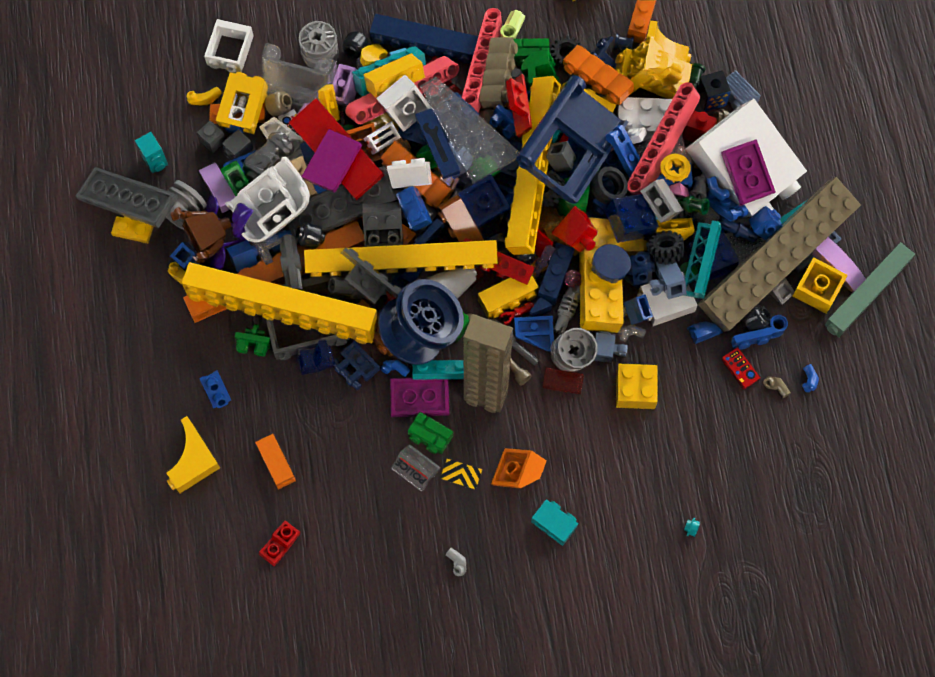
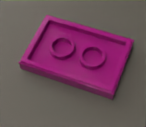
[301,129,362,193]
[721,139,776,206]
[390,378,449,417]

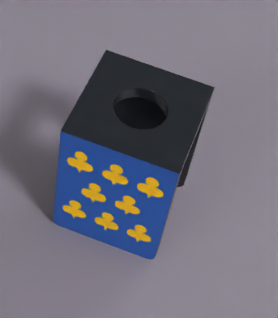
[697,70,731,112]

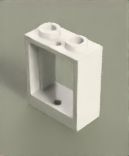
[204,19,254,73]

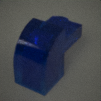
[298,339,335,375]

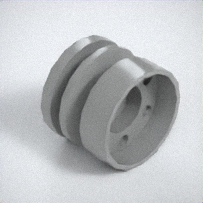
[299,21,339,70]
[166,180,207,230]
[550,328,598,372]

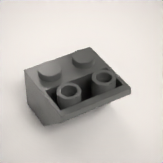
[362,202,403,247]

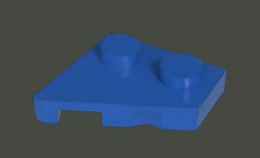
[514,316,554,352]

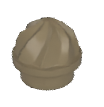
[713,109,730,123]

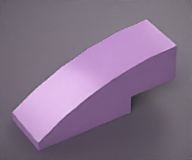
[199,163,235,213]
[812,237,866,293]

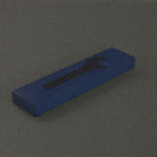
[415,108,461,179]

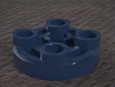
[591,244,631,283]

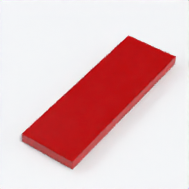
[289,98,385,200]

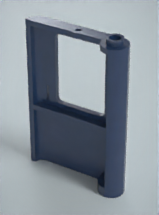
[516,75,629,204]

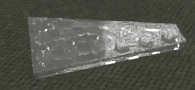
[420,77,520,184]

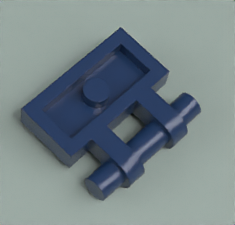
[331,341,381,390]

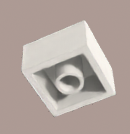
[376,75,432,132]

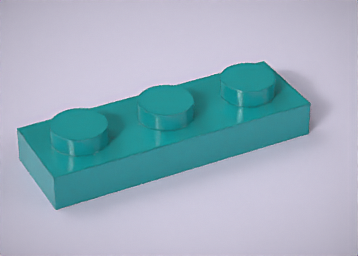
[413,360,464,380]

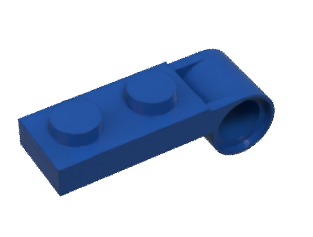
[731,315,788,350]

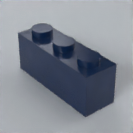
[537,243,575,306]

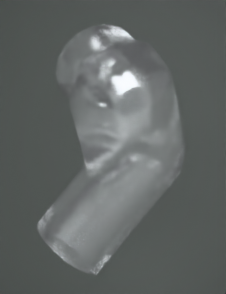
[618,325,646,341]

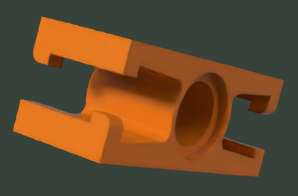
[255,434,296,490]

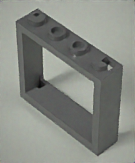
[266,274,350,360]

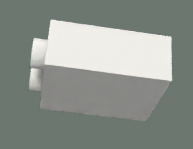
[685,99,807,219]

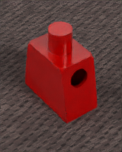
[680,111,717,142]
[551,206,598,252]

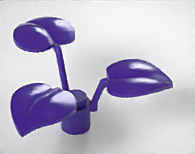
[204,195,254,270]

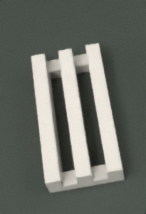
[363,121,401,155]

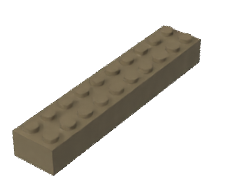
[697,177,861,332]
[463,314,513,413]

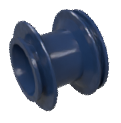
[378,279,464,365]

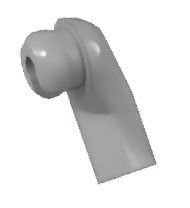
[446,547,467,576]

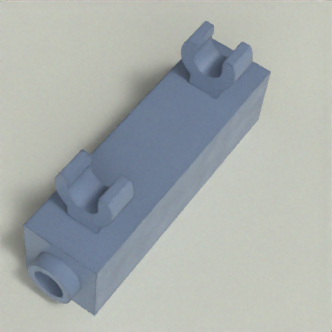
[636,242,687,299]

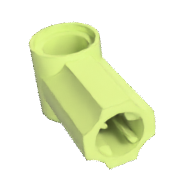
[500,10,525,39]

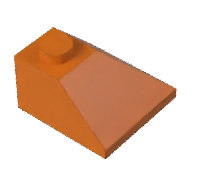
[491,448,547,488]

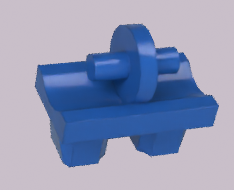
[489,104,518,139]
[199,370,231,408]

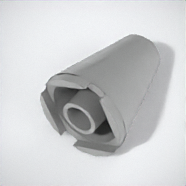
[425,266,477,299]

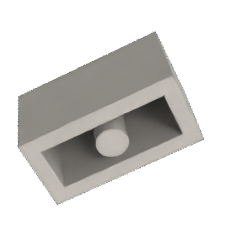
[641,179,683,223]

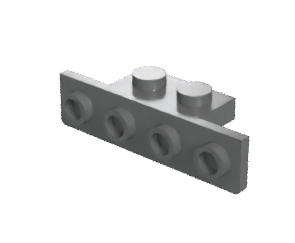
[341,247,402,304]

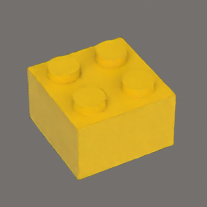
[793,257,848,314]
[616,364,657,409]

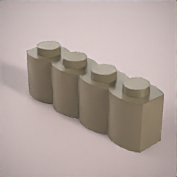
[479,37,518,108]

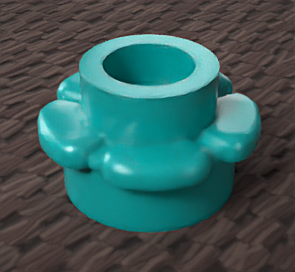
[684,518,700,537]

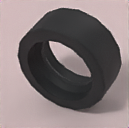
[590,166,628,205]

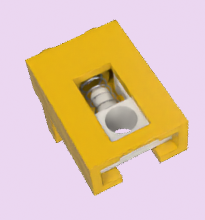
[216,72,268,134]

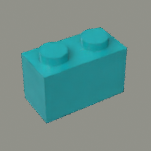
[135,132,168,174]
[531,499,578,546]

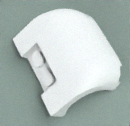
[225,157,310,242]

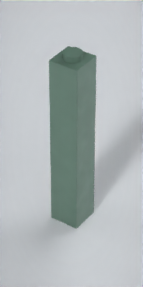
[824,242,915,337]

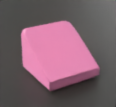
[669,182,689,197]

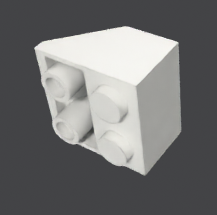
[387,158,432,189]

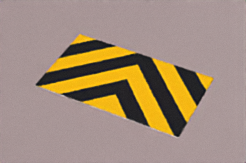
[440,459,482,489]

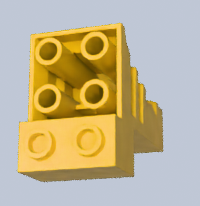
[615,36,692,99]

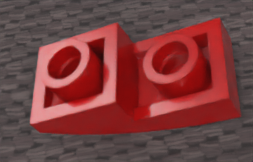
[259,521,300,566]

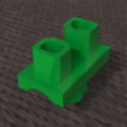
[235,324,272,357]

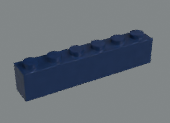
[370,14,479,64]

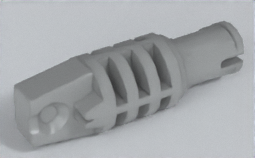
[553,283,580,335]

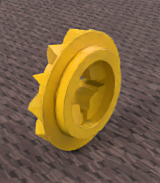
[660,154,691,183]

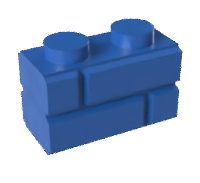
[396,186,433,231]

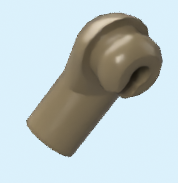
[763,376,791,398]

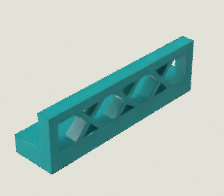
[684,220,721,299]

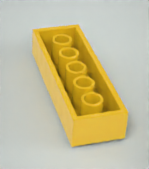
[579,217,623,333]

